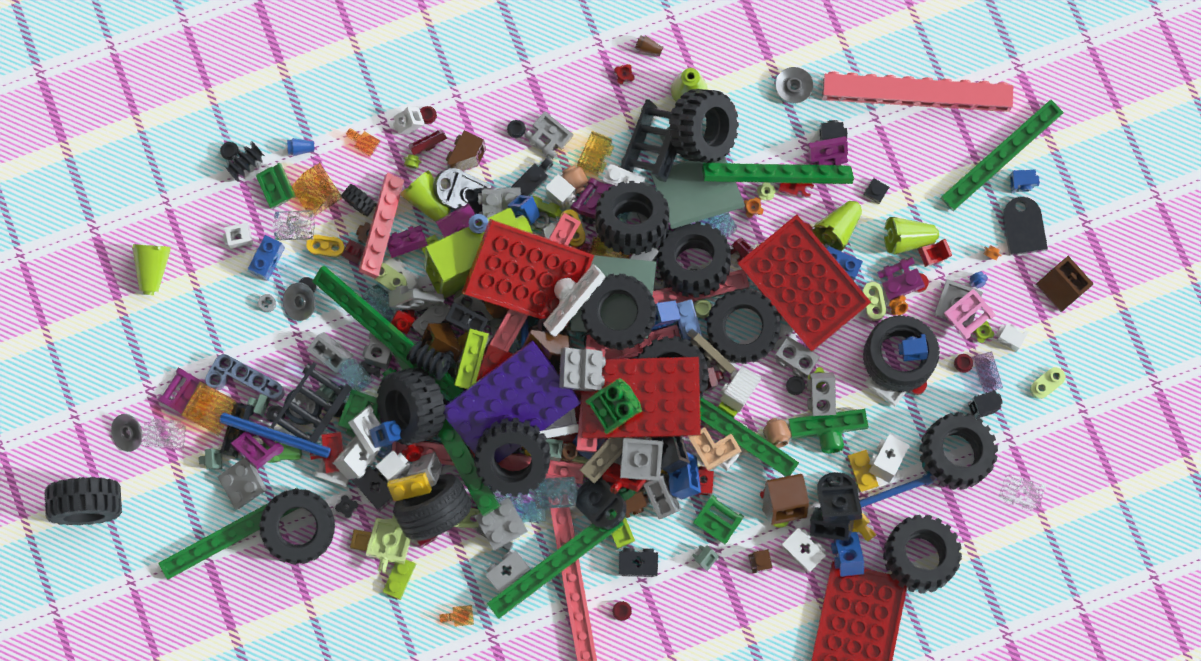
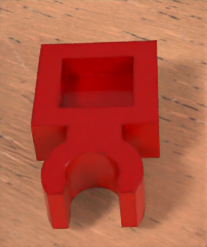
[778,183,814,198]

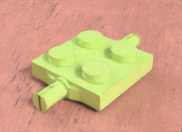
[366,514,411,573]

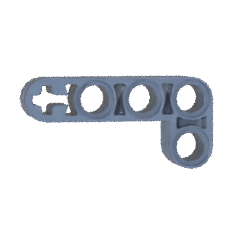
[205,354,285,401]

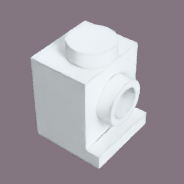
[393,107,425,134]
[223,222,254,249]
[996,324,1029,352]

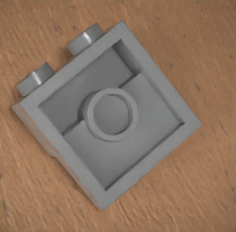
[478,187,521,222]
[388,286,444,311]
[560,347,606,392]

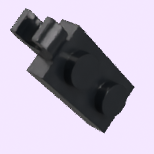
[510,157,554,196]

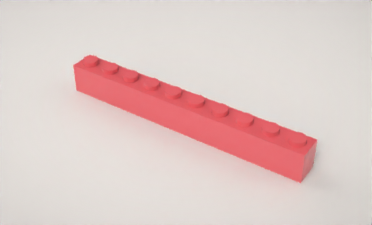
[822,71,1014,112]

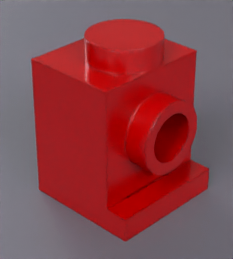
[696,466,714,496]

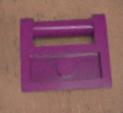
[570,177,613,218]
[157,367,207,417]
[231,431,284,470]

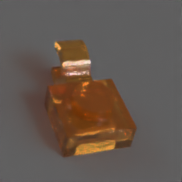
[346,128,380,158]
[439,605,474,627]

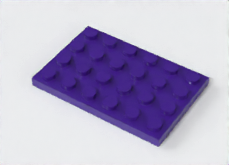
[444,340,581,463]

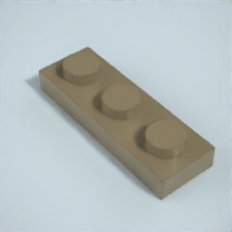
[687,329,737,375]
[580,438,633,483]

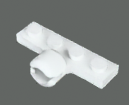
[543,264,605,337]

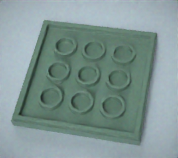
[650,156,745,229]
[571,256,656,339]

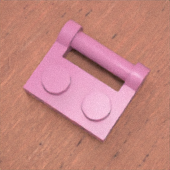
[944,289,995,340]

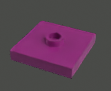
[436,203,479,238]

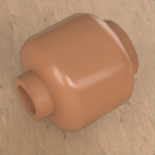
[561,165,588,194]
[763,418,791,448]

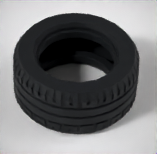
[863,315,940,392]
[393,474,471,541]

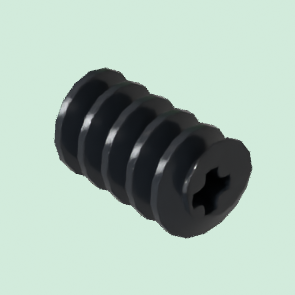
[224,141,265,182]
[406,340,450,380]

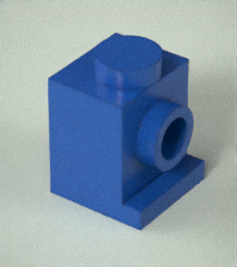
[1010,169,1040,193]
[507,195,541,225]
[898,334,928,362]
[369,420,401,448]

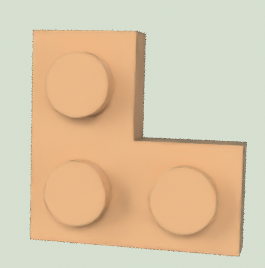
[688,427,742,471]

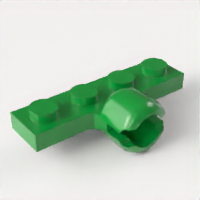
[788,409,869,454]

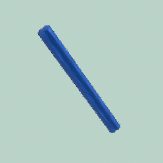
[220,413,331,458]

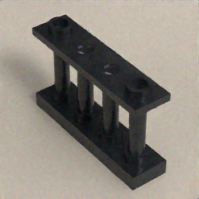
[620,99,677,182]
[269,362,353,453]

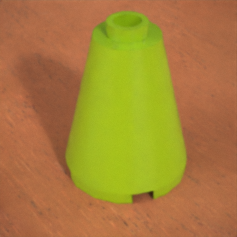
[671,68,708,102]
[400,170,451,222]
[813,201,862,252]
[884,217,939,255]
[132,244,171,295]

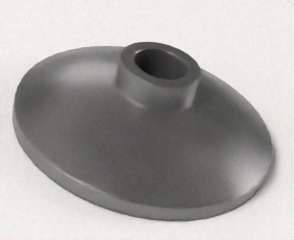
[776,67,813,103]
[283,283,316,321]
[111,414,143,452]

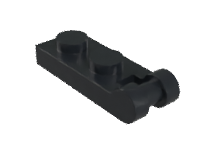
[220,402,254,458]

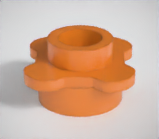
[744,197,764,218]
[983,245,1002,261]
[889,295,908,315]

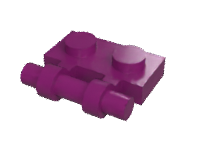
[809,136,848,165]
[387,225,428,258]
[877,257,925,301]

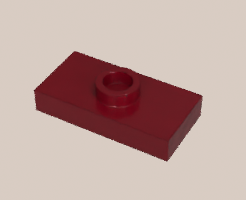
[408,129,448,155]

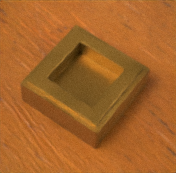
[350,529,372,551]

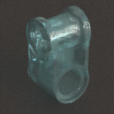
[513,501,546,523]

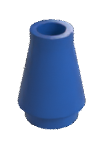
[287,138,315,156]

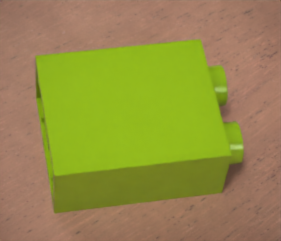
[424,208,532,299]

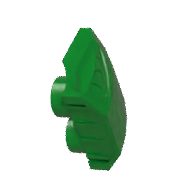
[585,378,642,434]

